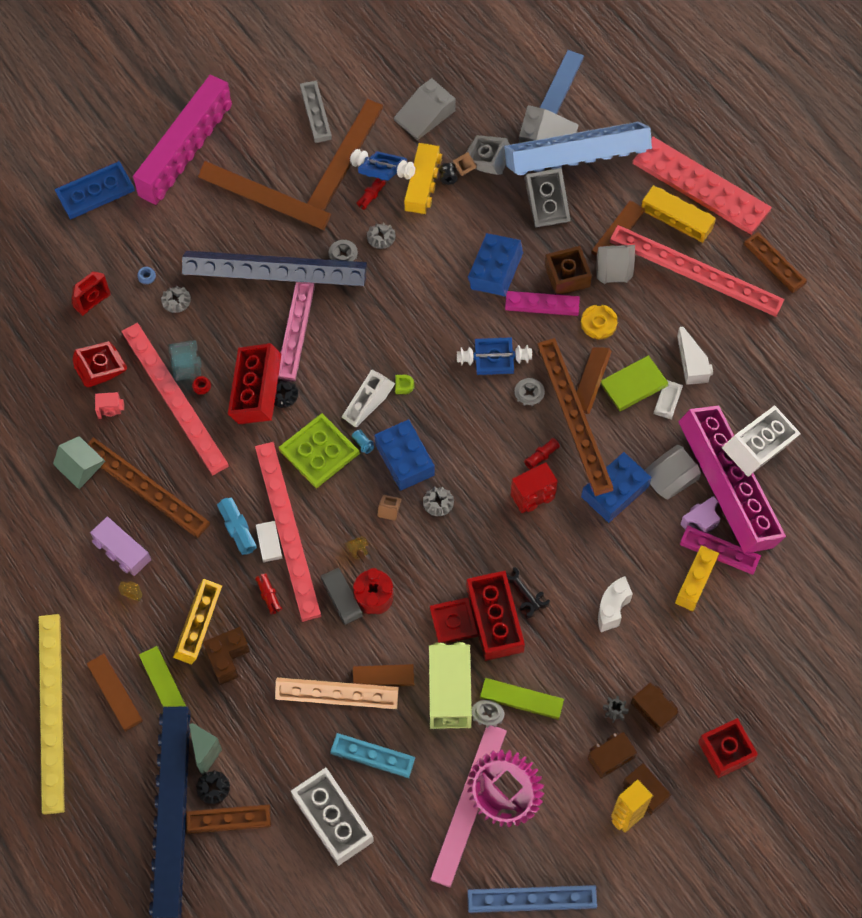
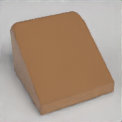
[453,152,477,176]
[377,495,402,521]

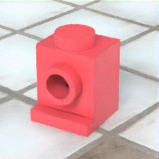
[95,392,124,419]

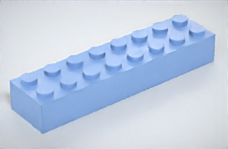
[504,122,652,175]

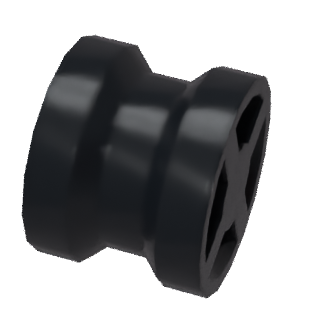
[439,163,458,185]

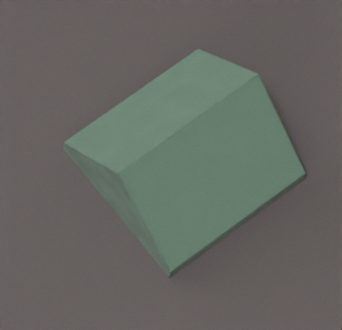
[53,436,105,489]
[189,723,222,775]

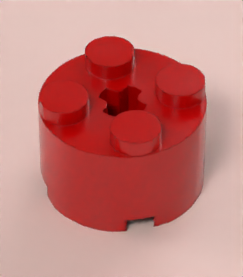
[353,568,394,615]

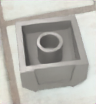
[466,135,510,175]
[595,245,635,284]
[644,445,701,500]

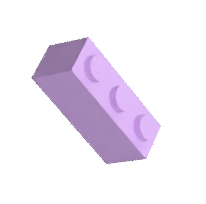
[90,517,151,576]

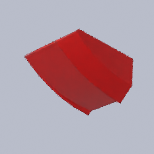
[71,272,111,316]
[73,341,127,387]

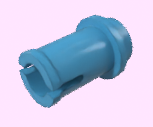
[352,429,374,454]

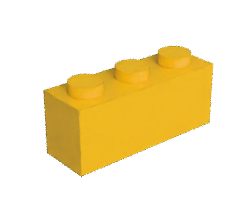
[675,545,719,611]

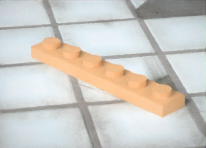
[275,678,399,709]

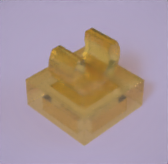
[345,536,368,559]

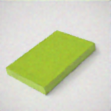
[600,355,668,412]

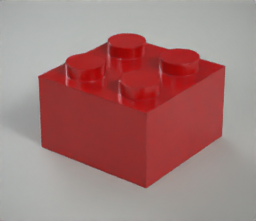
[510,462,558,513]
[698,718,758,778]

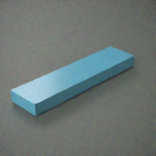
[330,733,415,778]

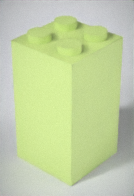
[429,642,472,729]

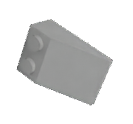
[394,78,456,141]
[519,105,578,143]
[525,168,571,228]

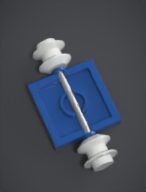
[350,149,415,180]
[457,337,532,375]

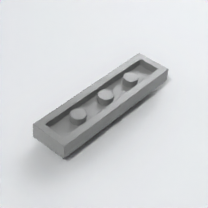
[300,80,332,143]

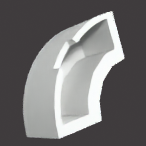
[598,576,632,632]

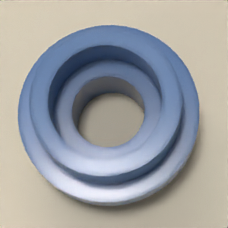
[137,267,156,284]

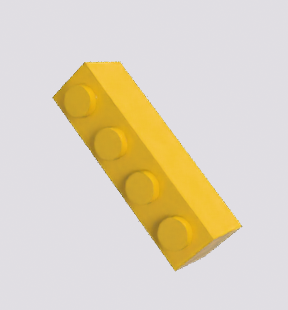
[404,143,442,214]
[641,185,716,243]
[173,579,222,665]
[611,780,653,833]

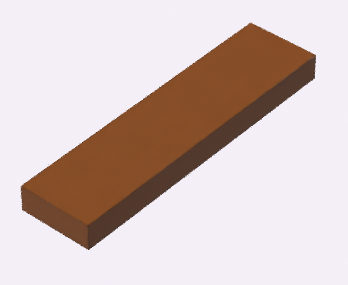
[591,200,645,257]
[744,232,807,293]
[576,347,612,414]
[86,654,143,732]
[186,804,271,834]

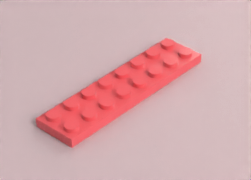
[633,137,772,235]

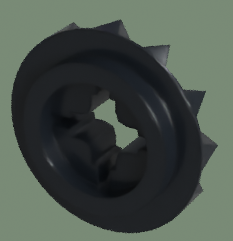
[274,379,298,408]
[196,770,230,804]

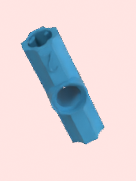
[217,498,257,555]

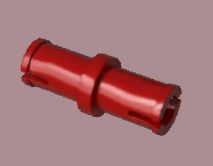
[356,178,386,210]
[524,438,560,470]
[255,573,282,614]

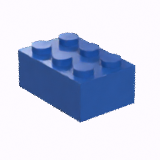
[468,233,523,296]
[375,419,435,491]
[581,452,652,523]

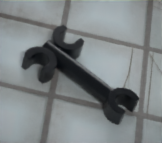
[506,567,550,619]

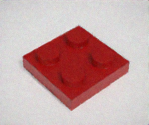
[429,597,478,644]

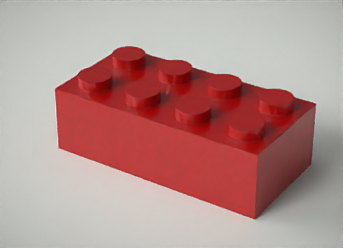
[228,343,282,424]
[466,571,525,661]

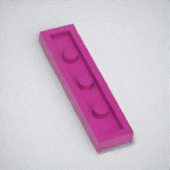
[505,291,580,316]
[680,526,761,575]

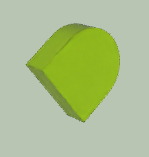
[395,375,414,394]

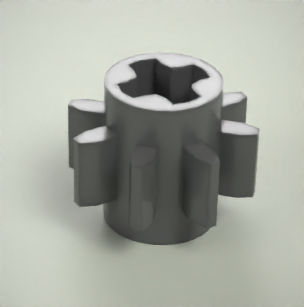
[603,696,629,723]

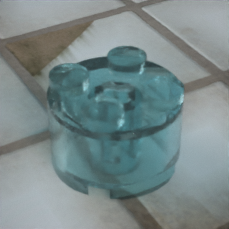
[168,340,202,381]

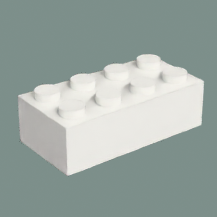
[722,405,800,477]
[291,768,374,866]

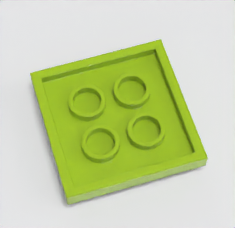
[278,413,360,489]

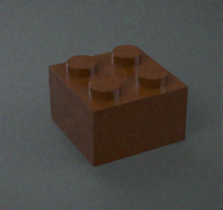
[544,246,592,295]

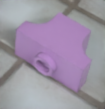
[681,496,721,533]

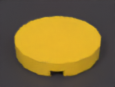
[581,305,618,339]

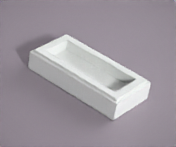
[654,380,683,420]
[256,521,282,563]

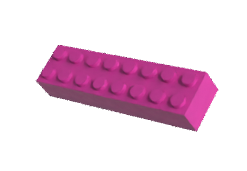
[133,74,232,205]
[678,406,786,554]

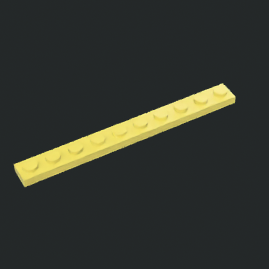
[39,614,65,815]

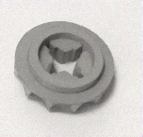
[367,222,396,249]
[329,240,358,261]
[161,285,191,313]
[515,378,545,406]
[423,487,454,516]
[472,700,504,728]

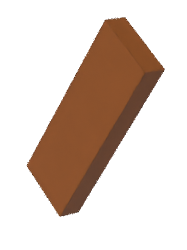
[353,664,414,687]

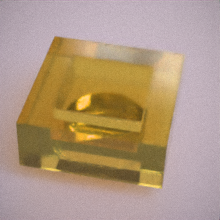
[118,581,143,601]

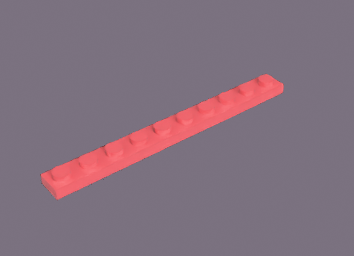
[609,225,785,317]
[121,322,229,476]
[255,442,321,622]

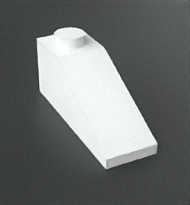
[677,327,713,385]
[342,370,395,427]

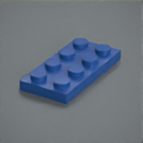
[55,161,135,219]

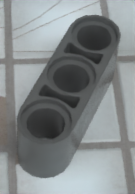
[320,568,363,625]

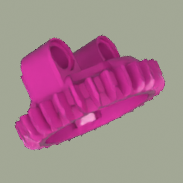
[467,749,544,827]

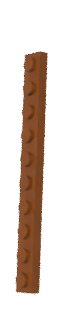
[537,338,614,496]

